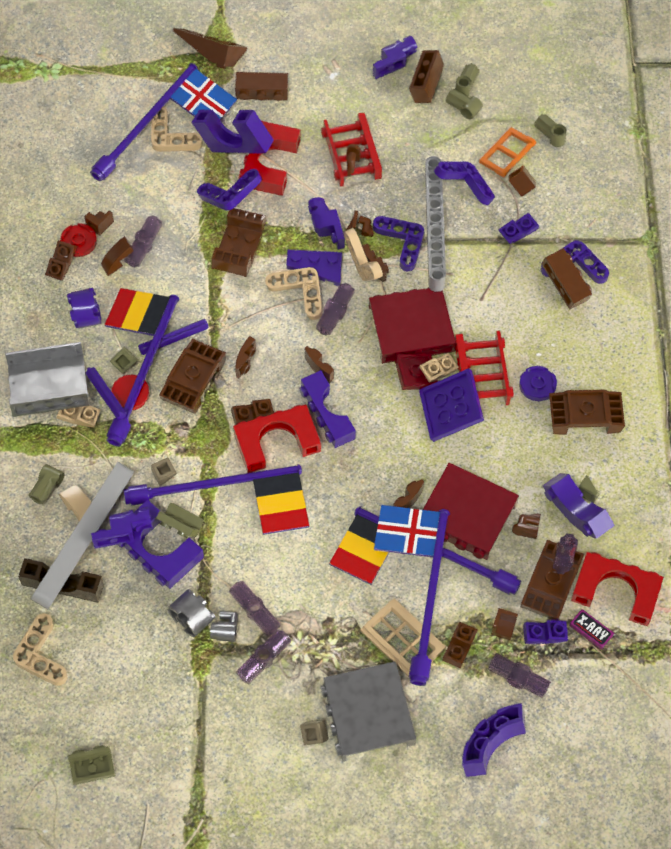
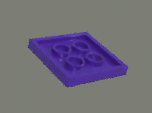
[419,368,484,442]

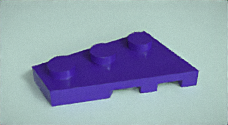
[286,250,342,287]

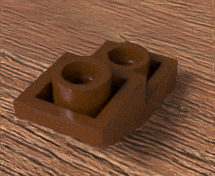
[101,236,134,276]
[45,240,77,281]
[362,244,389,282]
[235,336,256,379]
[305,346,334,384]
[231,399,274,425]
[393,479,424,508]
[442,622,478,669]

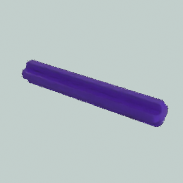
[138,319,209,355]
[85,367,126,420]

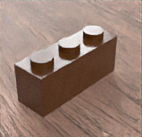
[409,50,444,103]
[235,72,288,101]
[541,248,592,310]

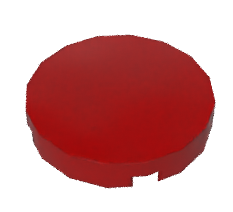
[60,223,97,257]
[111,374,149,410]

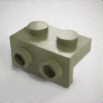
[156,503,204,539]
[68,745,115,785]

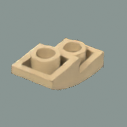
[419,353,459,382]
[56,406,100,427]
[59,484,92,522]

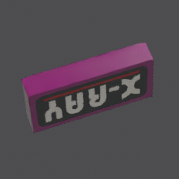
[569,609,614,650]

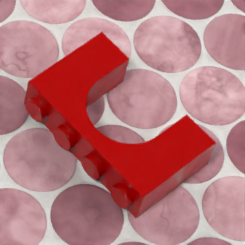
[239,121,301,196]
[233,404,321,473]
[571,552,664,627]

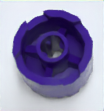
[67,287,102,329]

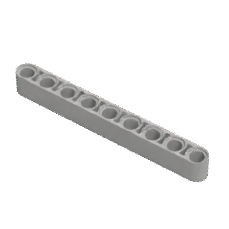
[425,156,446,292]
[31,462,135,610]

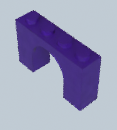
[191,110,274,153]
[118,500,204,589]

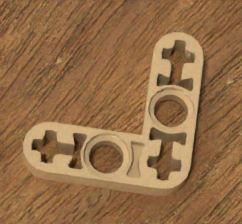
[151,106,203,152]
[344,228,383,281]
[265,267,323,320]
[13,613,68,686]

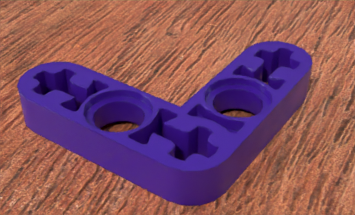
[434,161,495,205]
[197,169,262,211]
[373,216,424,272]
[540,240,609,284]

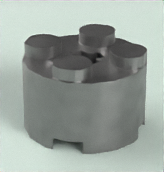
[168,589,215,638]

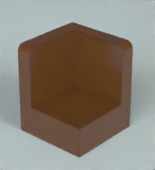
[509,165,536,197]
[84,210,114,236]
[491,608,518,641]

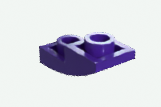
[498,212,539,244]
[523,620,568,644]

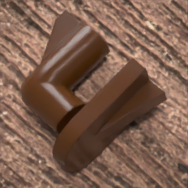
[346,144,360,177]
[346,210,374,237]
[512,513,541,539]

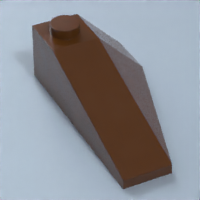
[173,28,247,69]

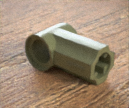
[455,63,480,96]
[446,89,483,120]
[534,114,567,147]
[29,464,64,504]

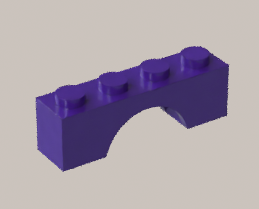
[299,370,356,448]

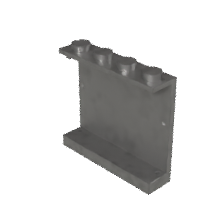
[5,342,89,417]
[320,661,416,762]

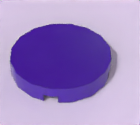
[519,366,557,402]

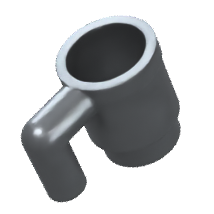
[210,611,238,642]

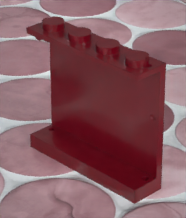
[368,287,456,364]
[423,463,519,560]

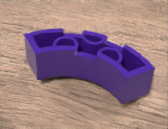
[542,473,615,539]
[462,703,526,777]

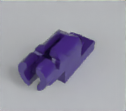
[372,35,418,79]
[308,197,345,250]
[91,507,152,549]

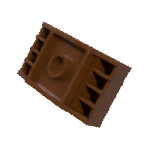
[211,208,266,277]
[159,338,226,414]
[549,389,625,435]
[520,539,584,621]

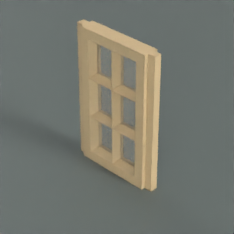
[360,598,446,677]

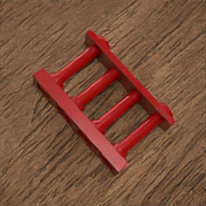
[321,112,382,187]
[455,330,514,405]

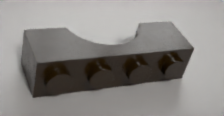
[18,558,104,603]

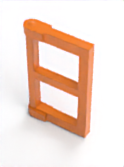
[479,127,537,177]

